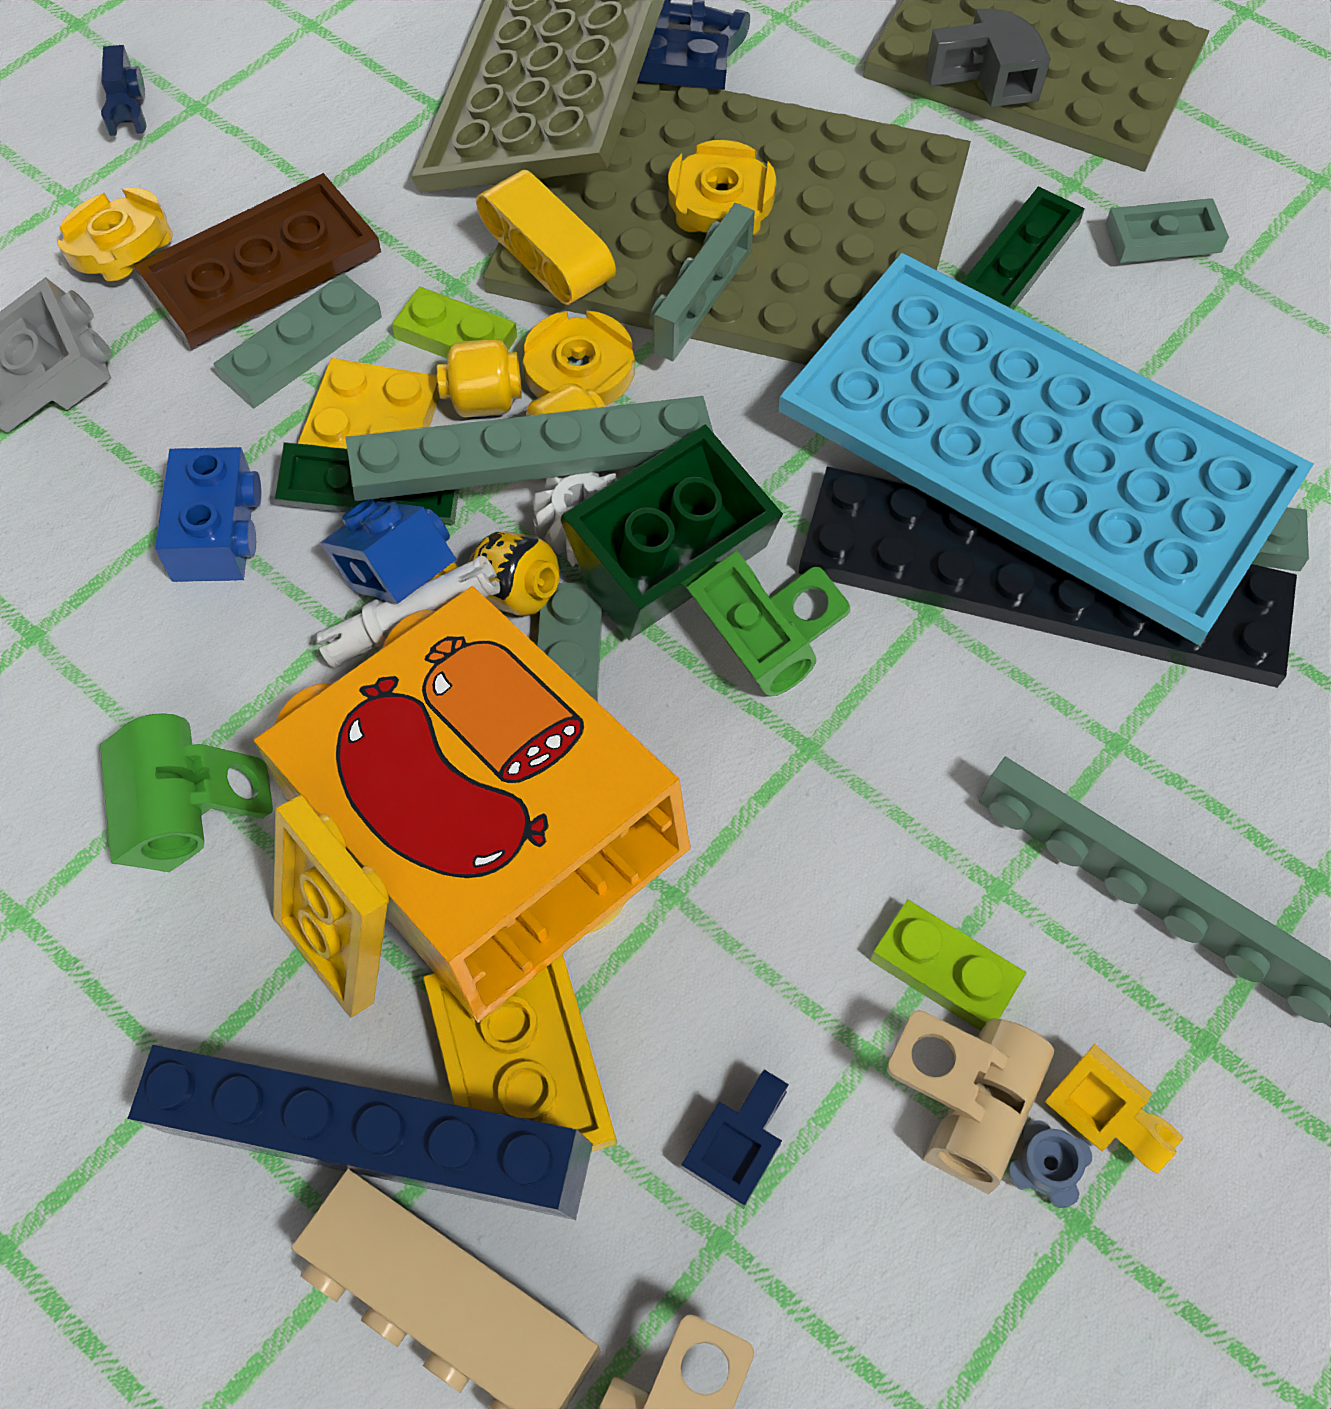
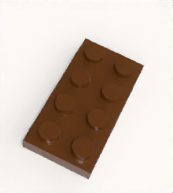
[133,173,381,349]

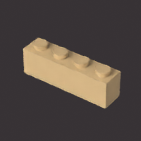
[290,1169,601,1409]

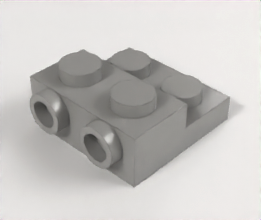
[0,277,112,433]

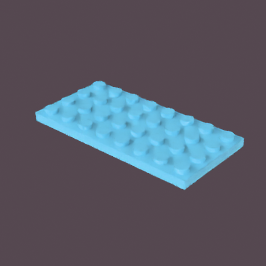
[778,253,1314,646]

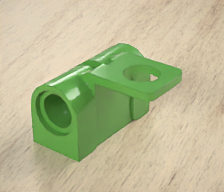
[686,550,850,697]
[100,713,273,873]

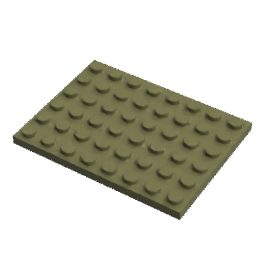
[483,81,971,365]

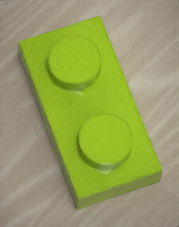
[392,286,517,359]
[870,899,1027,1031]

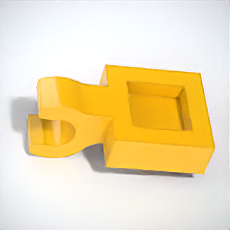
[1045,1043,1184,1174]

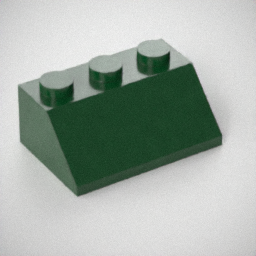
[560,424,783,640]

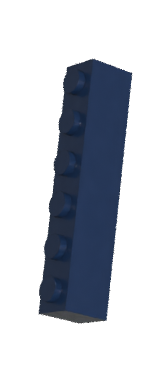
[127,1045,593,1220]

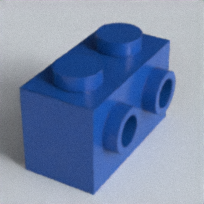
[155,447,262,582]
[320,499,457,604]

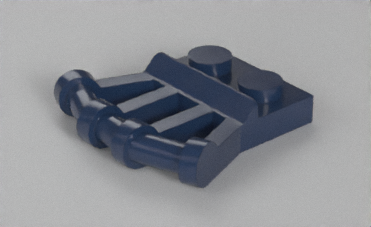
[638,0,750,90]

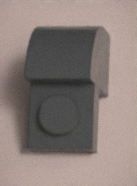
[925,9,1051,107]

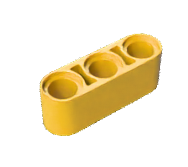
[476,170,616,305]

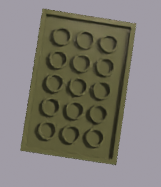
[411,0,665,193]
[863,0,1210,172]

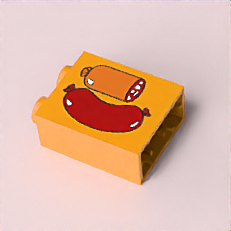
[253,586,691,1023]

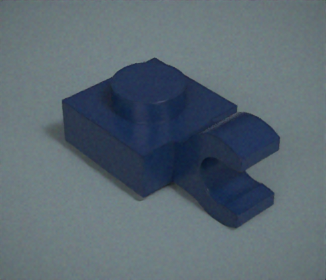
[101,45,147,136]
[681,1069,789,1209]

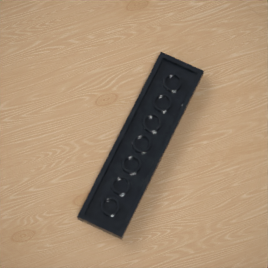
[798,466,1297,688]

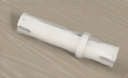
[317,555,500,667]

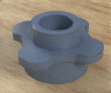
[1008,1120,1092,1208]

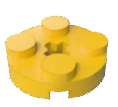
[668,140,776,235]
[57,187,173,281]
[523,310,635,406]

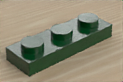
[961,186,1085,310]
[275,442,459,524]

